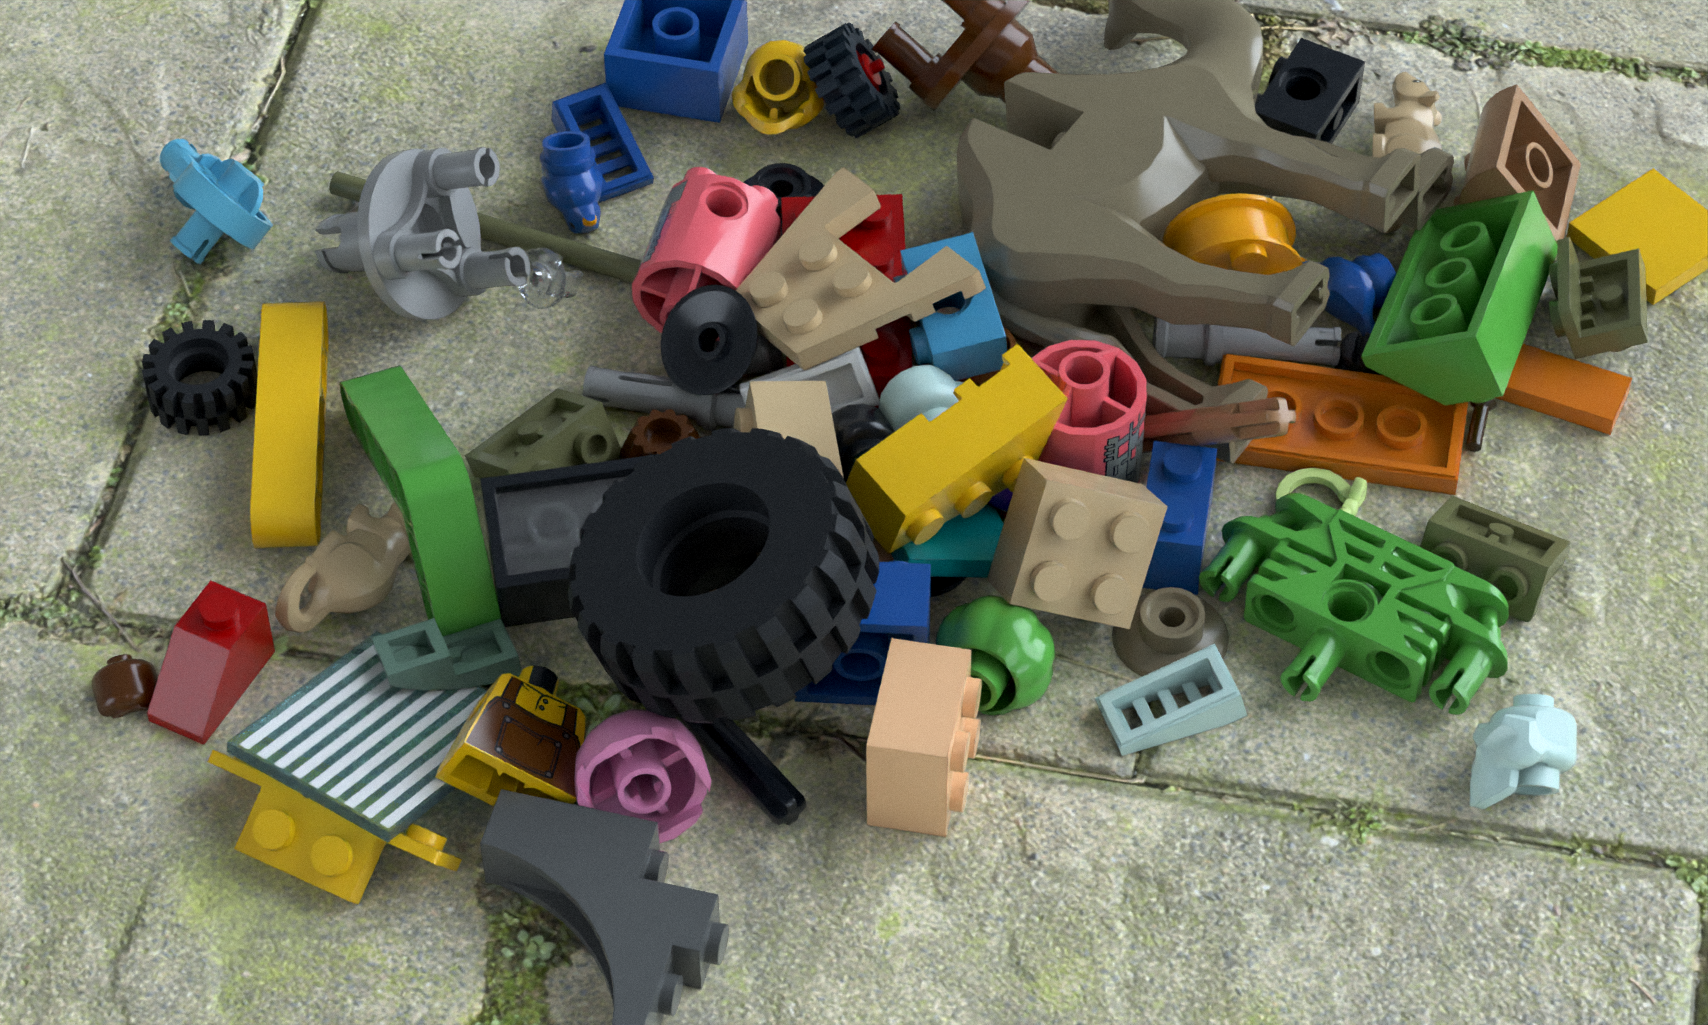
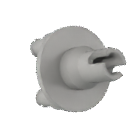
[315,147,530,321]

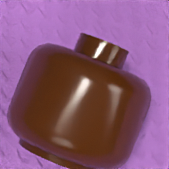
[92,654,158,719]

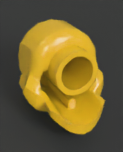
[732,40,824,135]

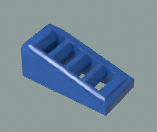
[551,83,654,203]

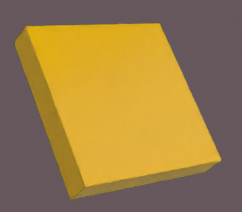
[1566,168,1708,305]

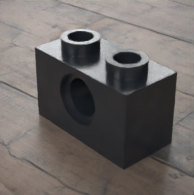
[1255,38,1365,144]

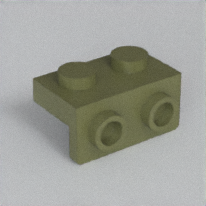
[1549,237,1648,359]

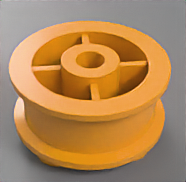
[1162,193,1303,275]

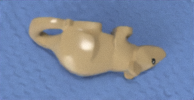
[1372,72,1443,234]
[275,502,413,633]

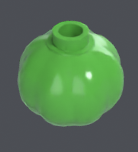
[936,595,1055,716]

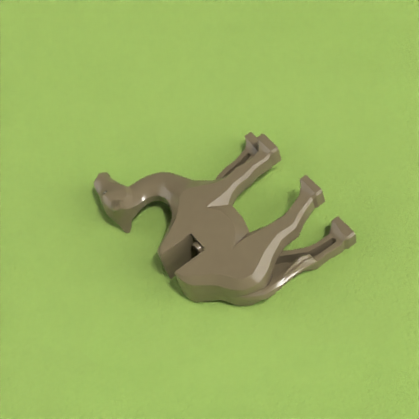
[956,0,1454,465]

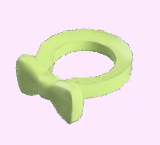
[1275,467,1367,516]

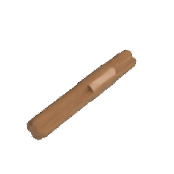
[1142,397,1296,453]

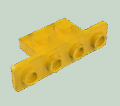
[207,746,462,904]

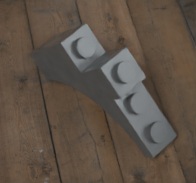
[480,789,729,1025]

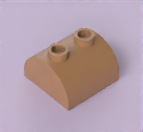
[1454,84,1581,243]

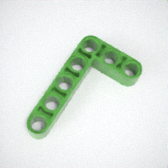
[339,365,501,637]

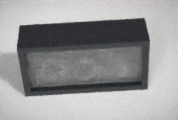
[480,454,756,627]

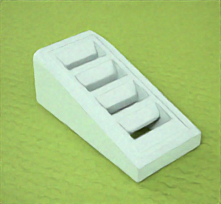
[1095,644,1247,756]

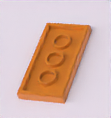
[1216,354,1468,495]

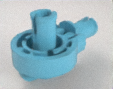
[160,139,273,265]

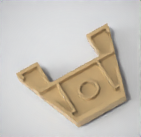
[735,167,986,371]

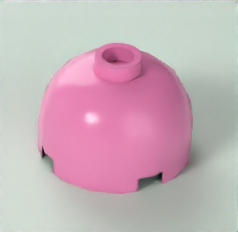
[574,709,711,843]

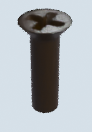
[1466,399,1497,452]

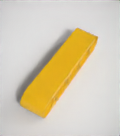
[250,301,329,549]

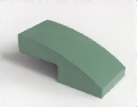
[371,618,522,690]

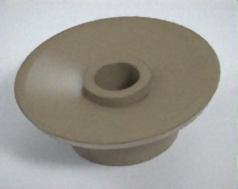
[1112,587,1229,676]

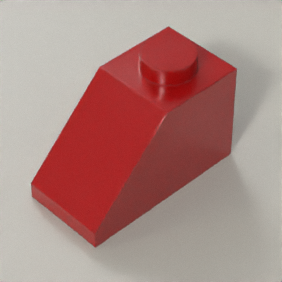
[147,580,275,745]

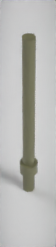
[329,171,641,283]

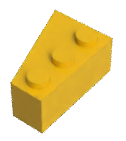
[846,344,1068,554]

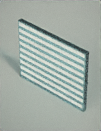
[227,631,487,842]

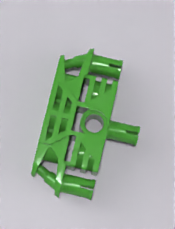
[1199,493,1509,715]

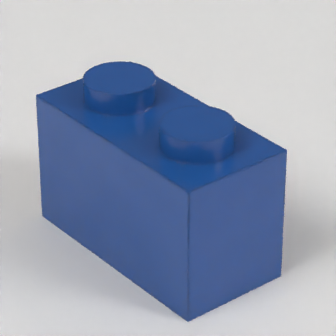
[1142,441,1217,595]

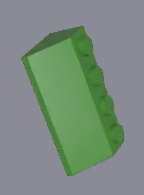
[1361,190,1557,406]

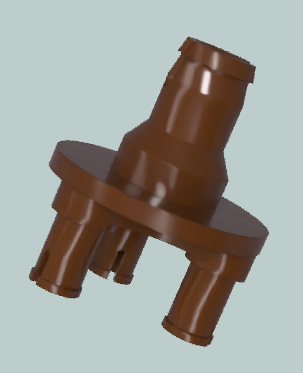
[871,0,1060,111]

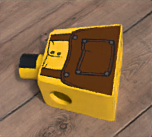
[435,665,586,806]

